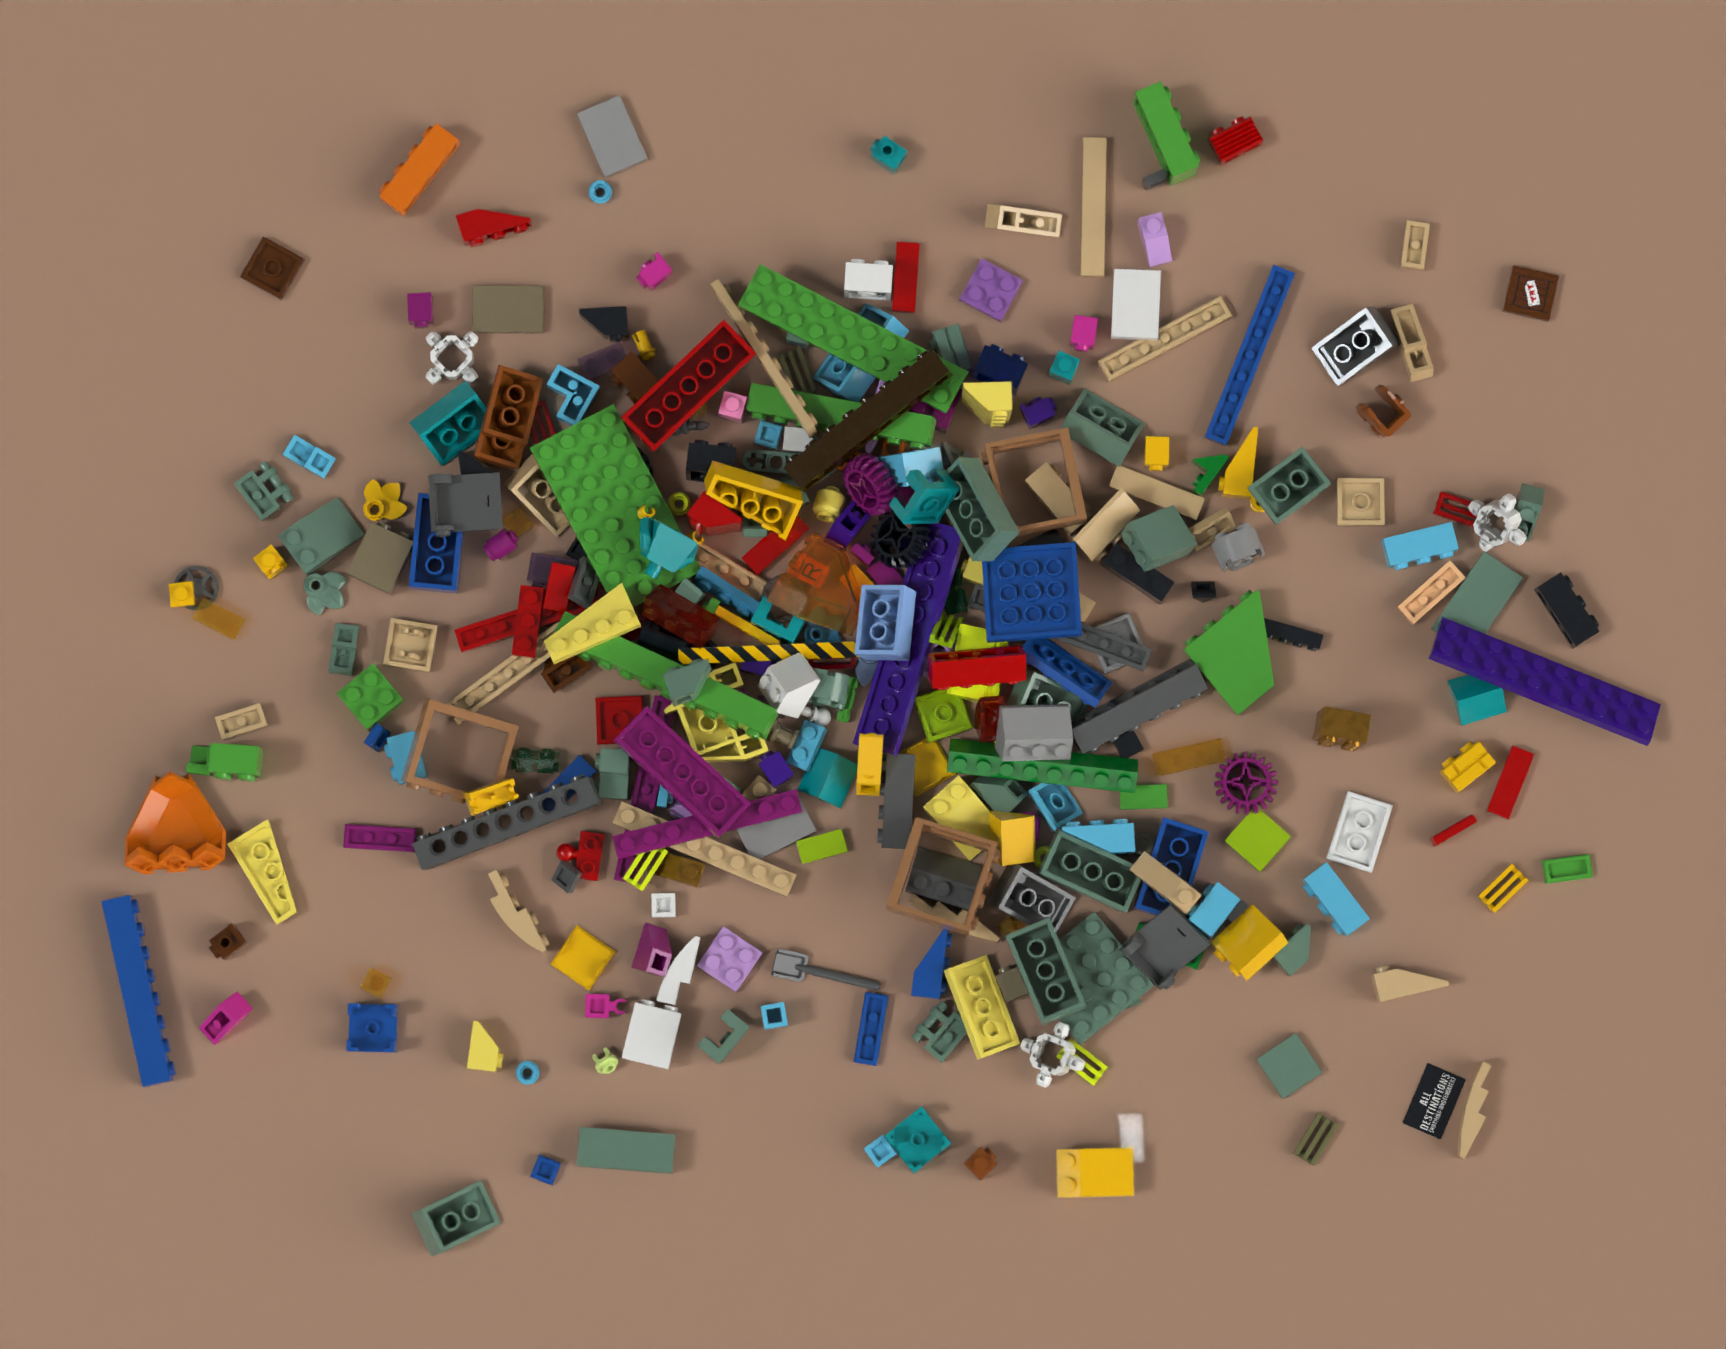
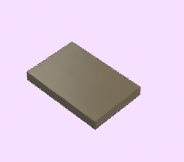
[472,286,544,333]

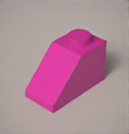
[199,991,253,1045]

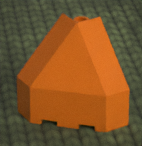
[124,771,226,875]

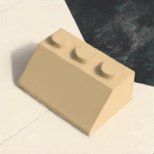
[1072,488,1140,564]

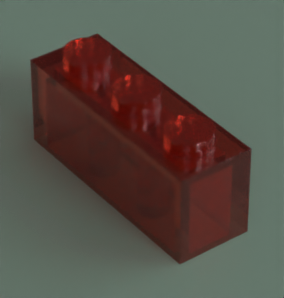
[641,584,720,649]

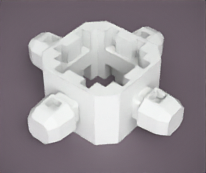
[425,331,479,385]
[1468,493,1527,552]
[1020,1022,1085,1088]

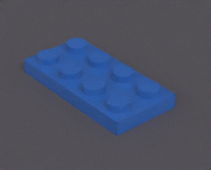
[1022,638,1113,708]

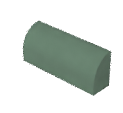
[577,1127,675,1174]

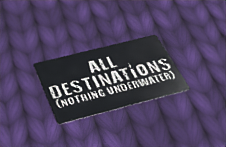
[1403,1063,1465,1139]

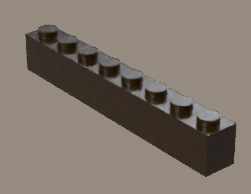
[784,350,953,492]

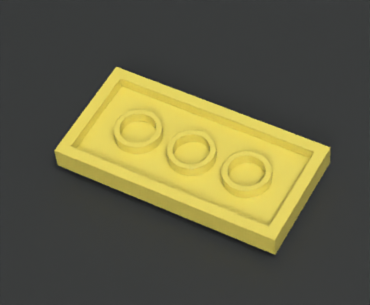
[944,955,1020,1060]

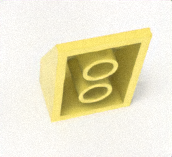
[923,775,990,861]

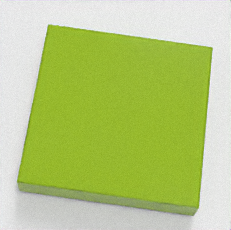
[914,690,973,743]
[1224,808,1291,872]

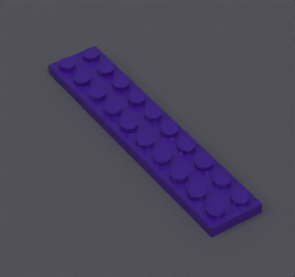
[853,523,963,756]
[1428,617,1661,746]

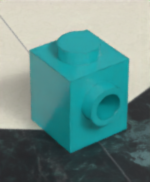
[870,135,907,174]

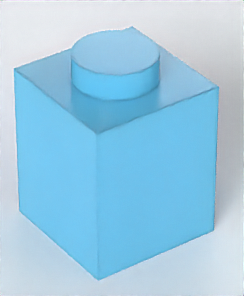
[761,1002,788,1030]

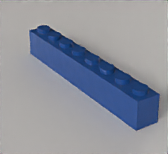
[101,895,176,1087]

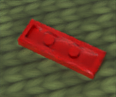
[892,241,920,314]
[741,515,809,576]
[1486,745,1535,820]

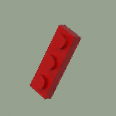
[512,585,544,659]

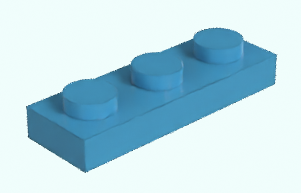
[693,566,760,619]

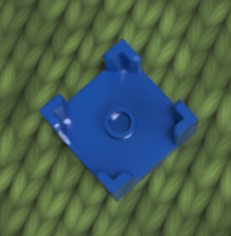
[346,1003,398,1053]

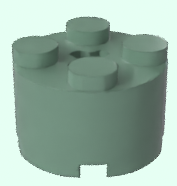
[807,668,850,710]

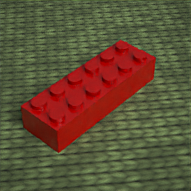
[621,320,756,453]

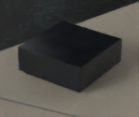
[1113,731,1144,758]

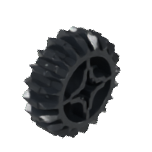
[870,506,932,569]

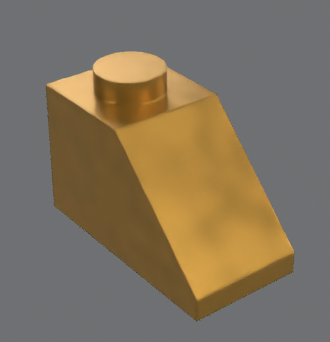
[654,853,706,888]

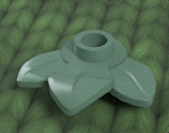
[303,572,347,615]

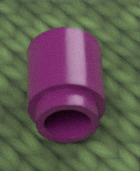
[483,528,519,561]

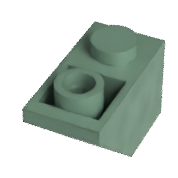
[1514,483,1545,542]
[663,659,711,707]
[970,776,1029,812]
[1272,923,1311,976]

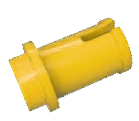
[632,330,656,362]

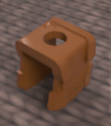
[1356,385,1411,438]

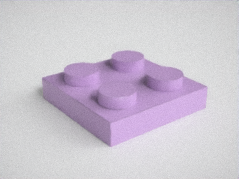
[697,926,762,992]

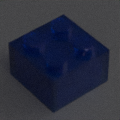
[972,344,1028,396]

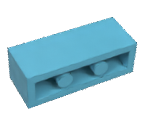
[1381,522,1459,571]
[1302,862,1370,937]

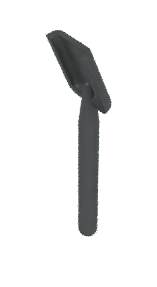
[771,948,880,991]

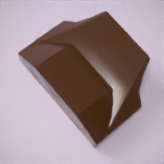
[540,655,593,694]

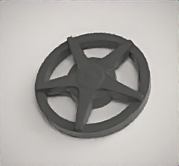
[174,566,218,610]

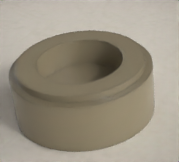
[1134,832,1155,856]

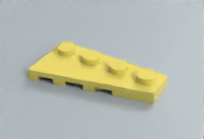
[544,583,641,664]
[227,819,298,925]

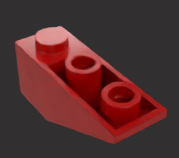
[455,209,532,247]

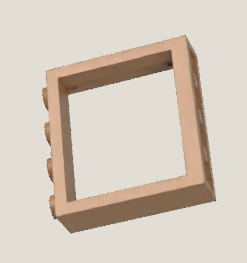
[981,427,1087,537]
[401,699,519,811]
[886,817,1000,936]

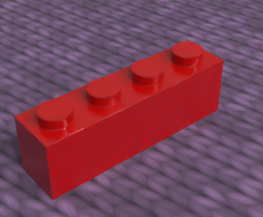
[928,645,1026,690]

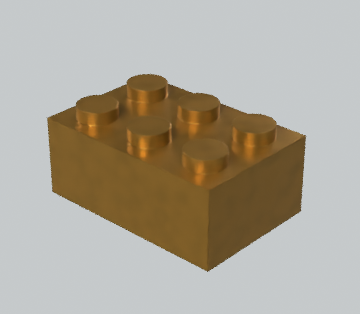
[1313,706,1371,751]

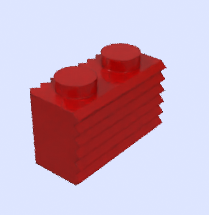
[1208,116,1263,166]

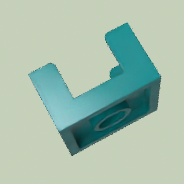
[889,469,960,524]
[751,596,806,644]
[884,1106,951,1173]

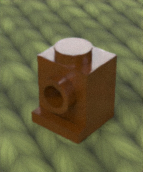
[209,923,248,960]

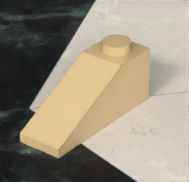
[985,204,1062,237]
[1129,851,1202,915]
[1371,965,1449,1002]

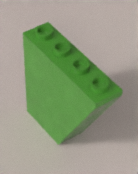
[1184,590,1274,716]

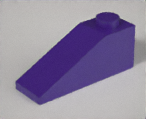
[825,500,872,550]

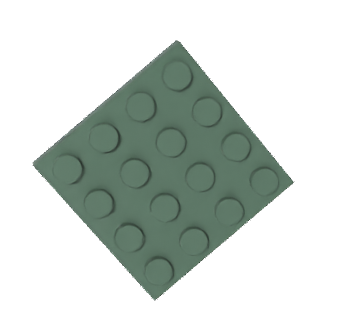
[1059,912,1154,1045]

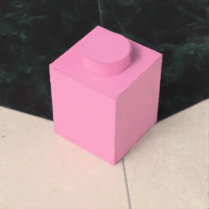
[718,391,747,423]

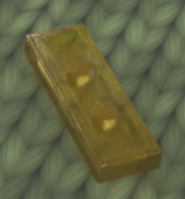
[1151,738,1226,777]

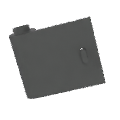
[428,472,503,537]
[1119,903,1211,990]

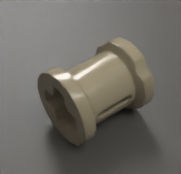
[769,722,799,749]

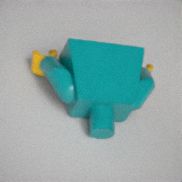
[637,505,704,579]

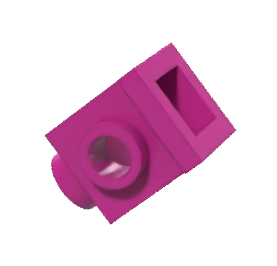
[635,252,673,291]

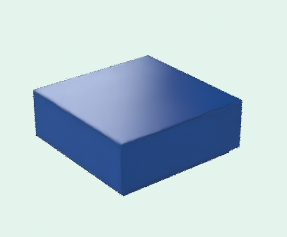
[363,723,391,752]
[530,1154,561,1186]

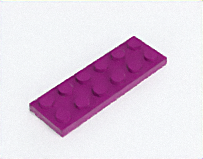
[614,706,751,838]

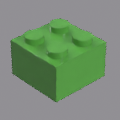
[336,663,405,732]
[208,743,263,782]

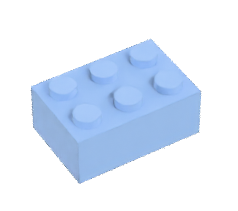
[855,585,916,661]

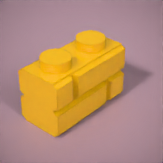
[1439,741,1496,793]

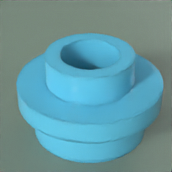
[589,180,612,204]
[516,1061,540,1085]

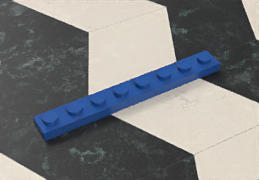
[1204,265,1295,446]

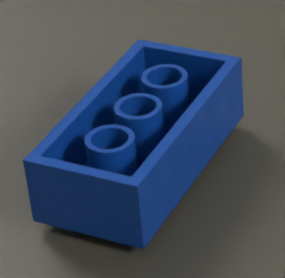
[409,493,464,594]
[1134,817,1209,916]

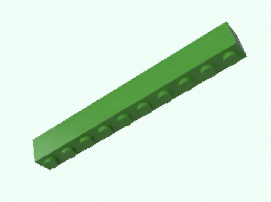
[553,611,778,740]

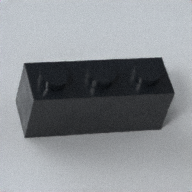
[1101,543,1175,605]
[1534,572,1600,649]

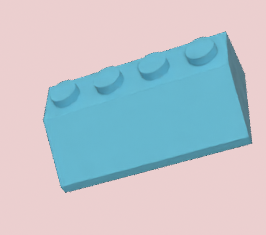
[812,303,909,402]

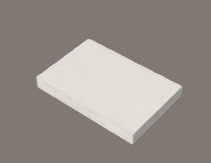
[1111,269,1161,340]
[1326,791,1393,873]

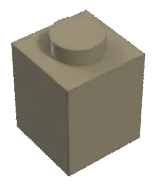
[995,965,1028,1003]

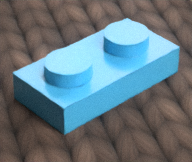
[786,720,828,772]

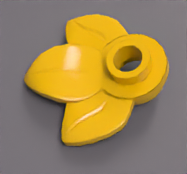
[363,479,407,521]

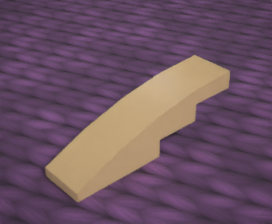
[908,894,1000,943]
[1457,1061,1491,1159]

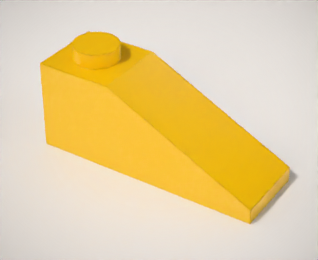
[1218,427,1258,500]

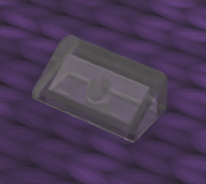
[1118,1114,1144,1162]

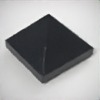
[1191,581,1216,603]

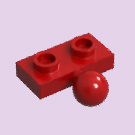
[556,831,605,881]

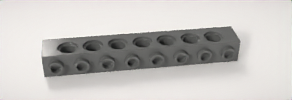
[412,774,602,870]

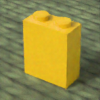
[1211,904,1288,981]

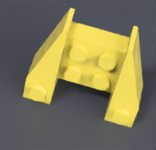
[663,663,769,763]

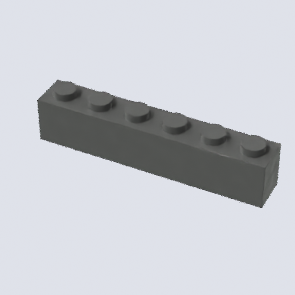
[1071,659,1208,754]

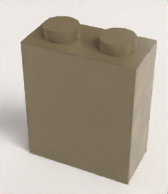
[347,521,413,595]

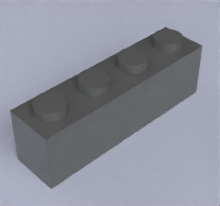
[877,753,915,849]

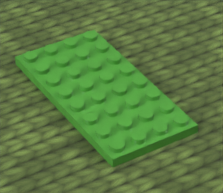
[529,404,700,607]

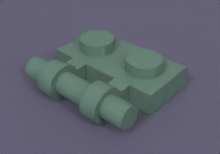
[233,461,294,522]
[911,1001,967,1063]

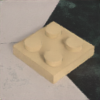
[1336,478,1385,526]

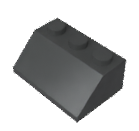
[905,847,983,911]

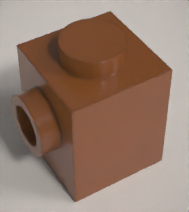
[963,1147,997,1181]

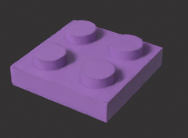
[959,258,1023,322]

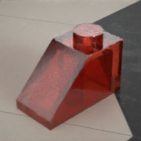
[975,695,1004,742]

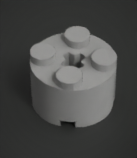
[1211,523,1265,572]

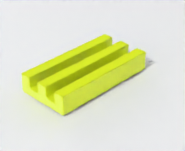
[622,848,668,891]
[1056,1038,1108,1086]

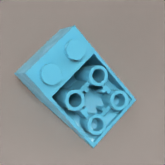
[1060,819,1135,855]

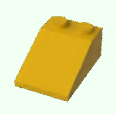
[1056,1148,1134,1198]

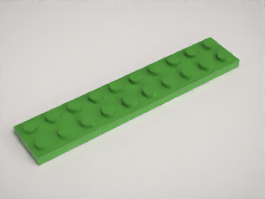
[738,264,968,414]

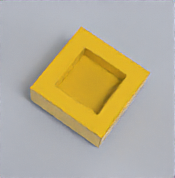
[168,581,196,608]

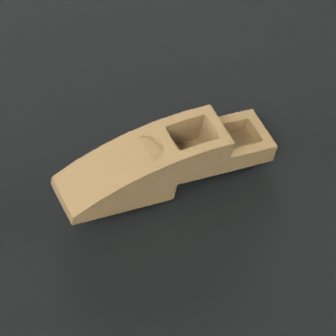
[488,869,549,953]

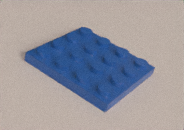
[982,542,1082,643]

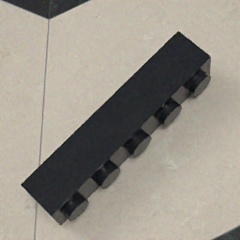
[1264,618,1323,652]

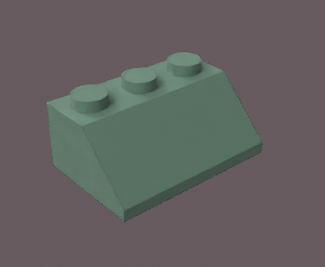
[1060,388,1145,467]

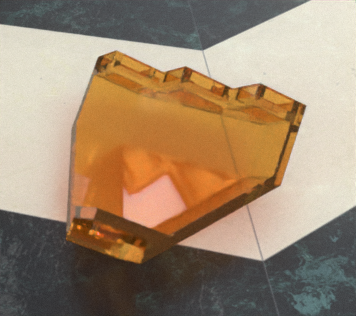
[767,531,861,636]

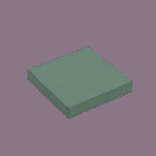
[1256,1033,1322,1099]

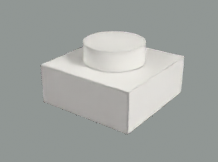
[651,893,676,918]

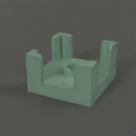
[697,1009,750,1064]

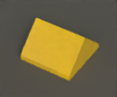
[989,810,1035,866]

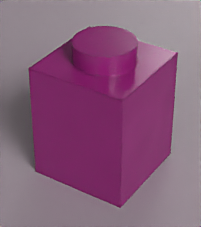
[407,292,434,329]

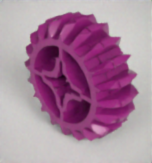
[842,453,899,516]
[1214,751,1278,815]

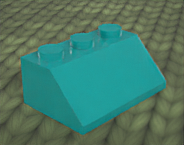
[409,381,486,466]

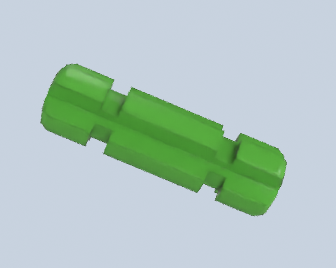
[836,677,858,723]

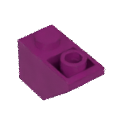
[631,922,672,977]

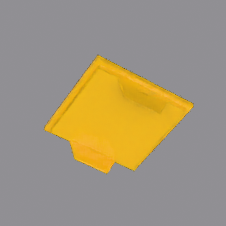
[898,738,956,797]
[550,925,616,991]

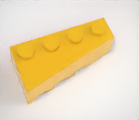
[704,461,803,541]

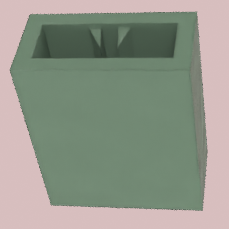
[1121,505,1197,572]

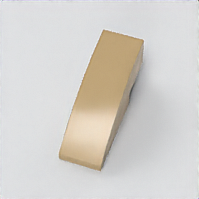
[1390,304,1434,382]

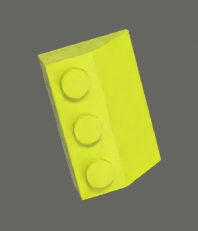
[947,624,1009,705]

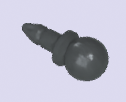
[672,419,710,436]

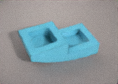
[282,435,336,479]

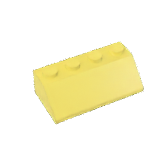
[961,382,1012,428]

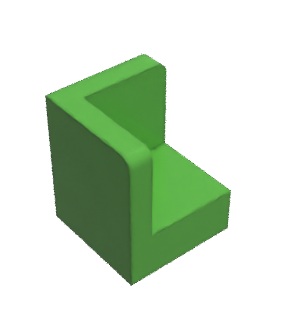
[186,746,213,776]

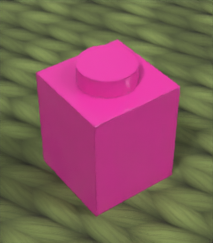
[1070,315,1098,352]

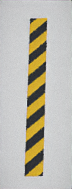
[678,641,859,665]

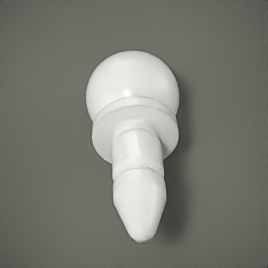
[801,706,831,726]

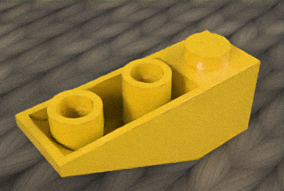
[856,733,883,796]

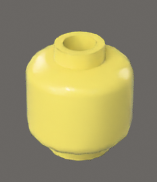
[812,486,846,523]

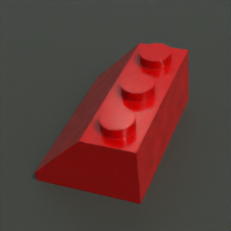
[687,491,743,536]

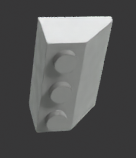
[995,704,1073,761]

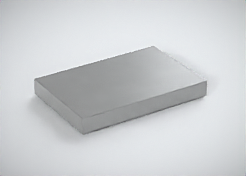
[577,95,648,178]
[737,789,816,859]

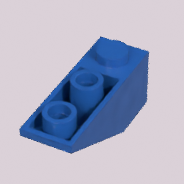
[911,929,952,1000]

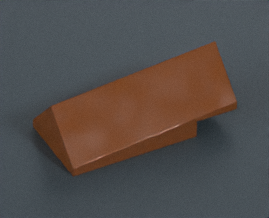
[473,365,543,469]

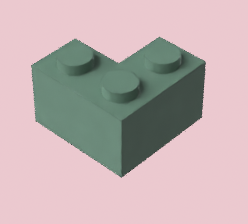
[595,748,631,800]

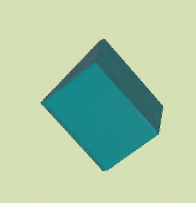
[1447,675,1507,726]
[797,748,858,809]

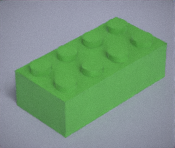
[1132,81,1200,186]

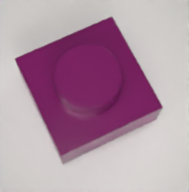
[850,543,874,567]

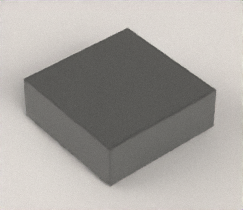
[1142,169,1167,190]
[552,860,582,893]
[1226,900,1248,924]

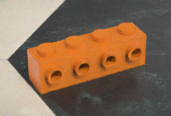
[379,123,460,217]

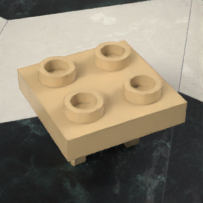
[383,618,438,673]

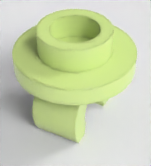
[592,1047,618,1074]

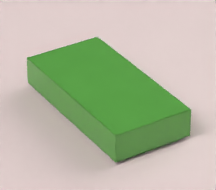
[1119,784,1168,810]
[1542,854,1593,884]

